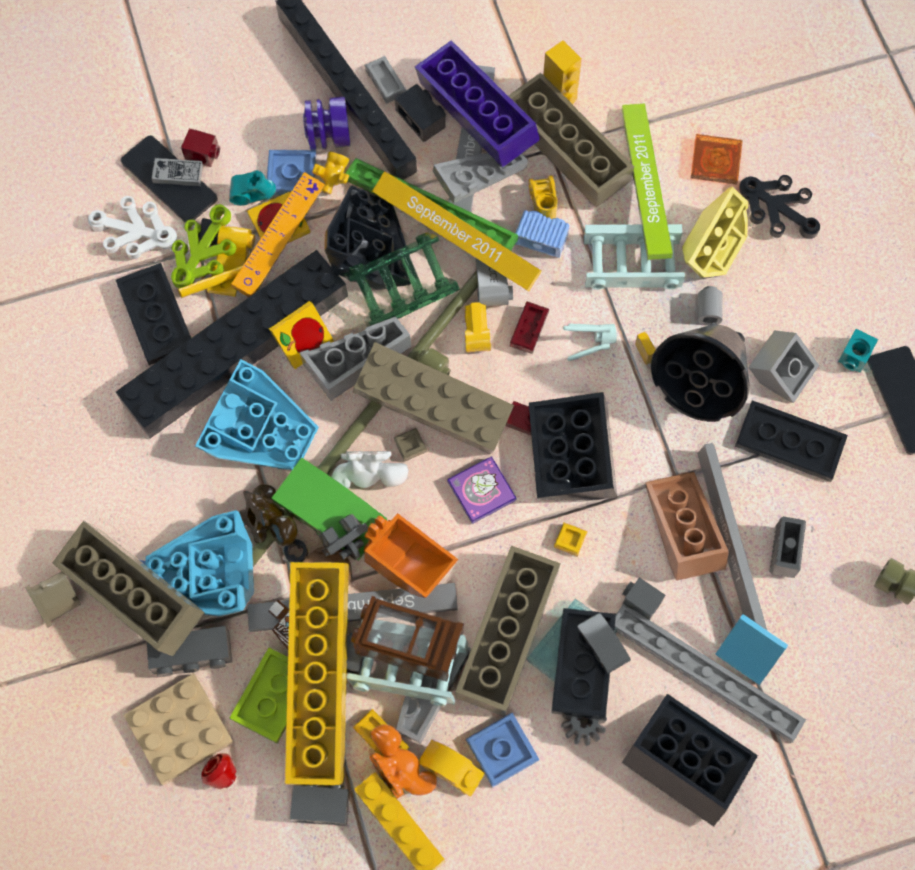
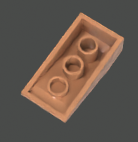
[645,472,729,581]

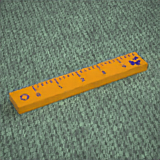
[231,172,325,297]

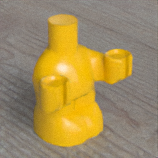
[312,152,350,194]

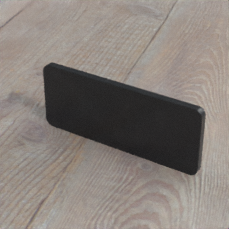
[121,135,218,223]
[867,346,915,455]

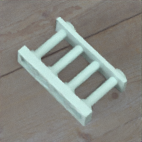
[584,224,685,290]
[347,619,469,707]

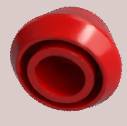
[201,753,236,789]

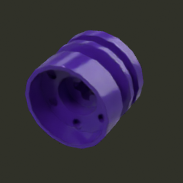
[303,97,351,151]

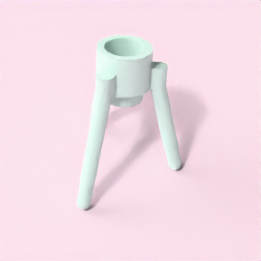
[563,323,617,361]

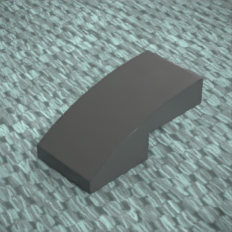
[577,613,631,674]

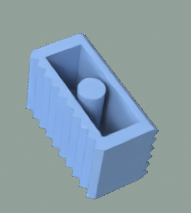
[516,210,570,258]

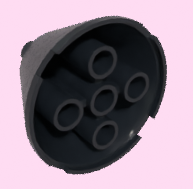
[651,323,750,422]

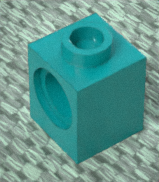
[838,329,879,373]

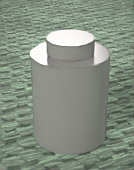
[698,286,723,325]

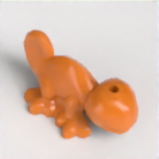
[369,724,438,799]

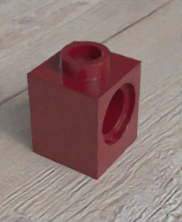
[181,128,220,167]

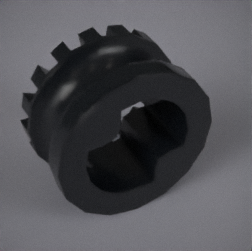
[284,539,308,562]

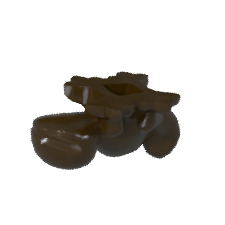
[239,484,298,547]

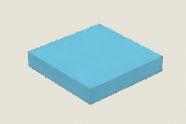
[715,614,788,685]

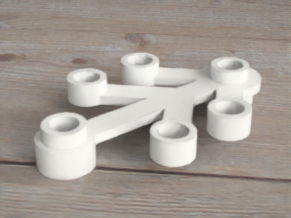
[88,196,177,259]

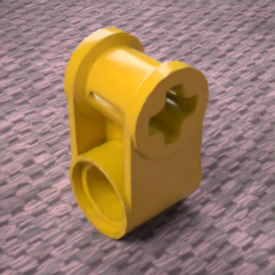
[528,175,557,219]

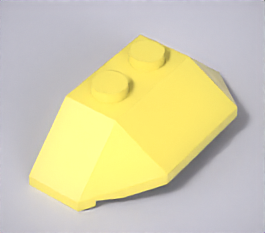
[682,187,748,278]

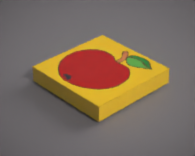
[247,192,311,243]
[269,301,335,369]

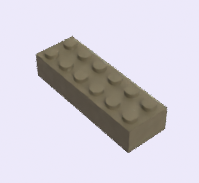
[508,72,634,208]
[353,342,514,454]
[52,520,205,656]
[455,545,561,717]

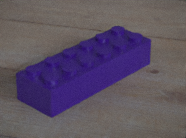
[415,40,540,168]

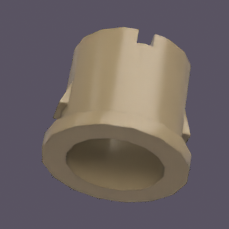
[25,571,81,628]

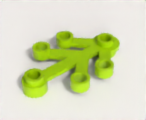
[171,204,236,289]

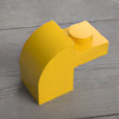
[419,739,485,797]

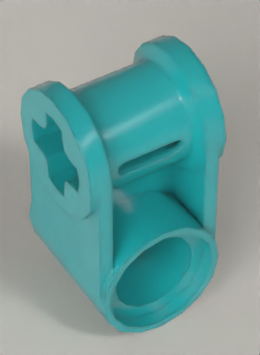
[229,170,276,206]

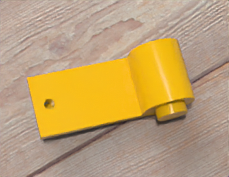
[207,225,255,297]

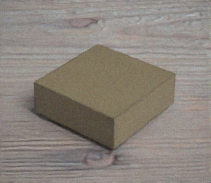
[394,428,427,462]

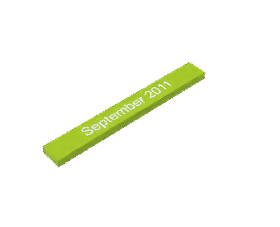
[621,103,673,260]

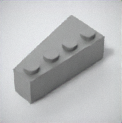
[300,316,411,401]

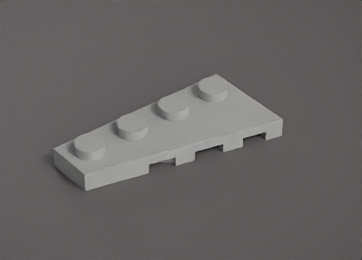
[432,152,528,204]
[396,627,471,744]

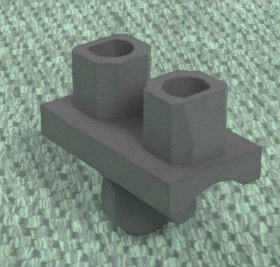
[319,514,368,560]

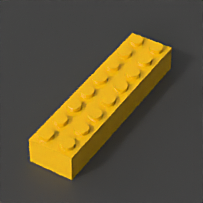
[285,562,349,785]

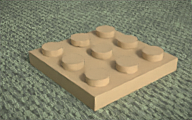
[124,673,234,786]

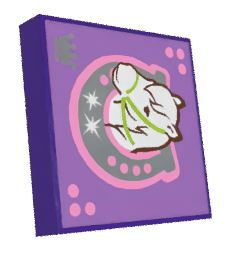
[447,456,517,524]

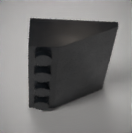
[529,392,617,500]
[621,693,758,827]

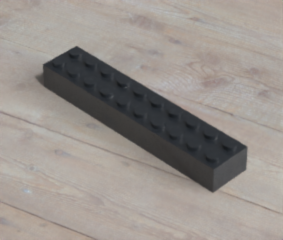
[116,250,348,439]

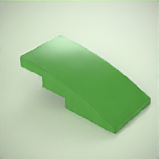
[272,457,388,561]

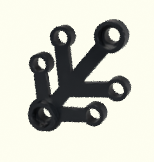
[739,175,820,239]

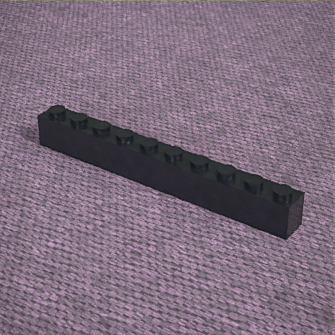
[275,0,417,180]

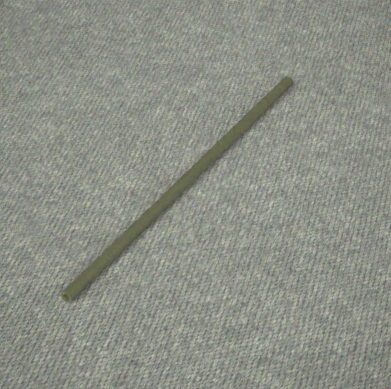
[252,270,478,567]

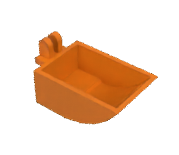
[364,513,459,598]

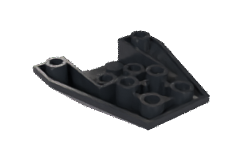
[324,185,413,290]

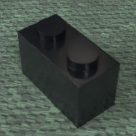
[395,84,446,143]

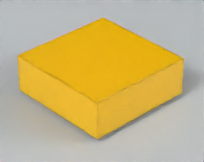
[635,332,656,365]
[554,522,588,557]

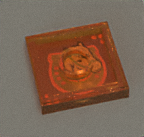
[690,134,743,185]

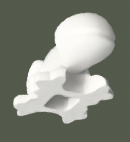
[331,451,409,489]

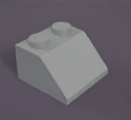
[748,330,820,403]

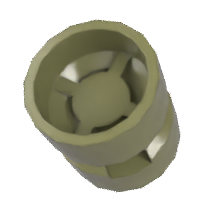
[874,557,915,605]

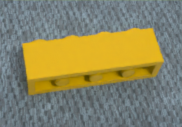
[354,772,446,870]

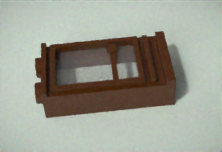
[351,596,464,682]

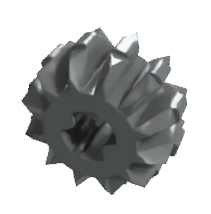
[561,715,607,746]

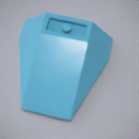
[195,359,319,471]
[145,510,254,616]

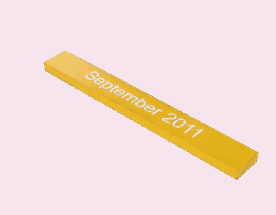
[372,171,542,291]

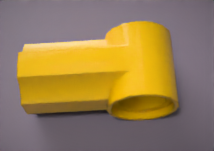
[464,302,491,352]

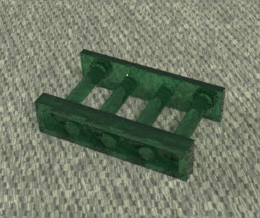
[344,232,460,327]

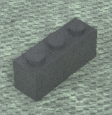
[146,626,232,677]

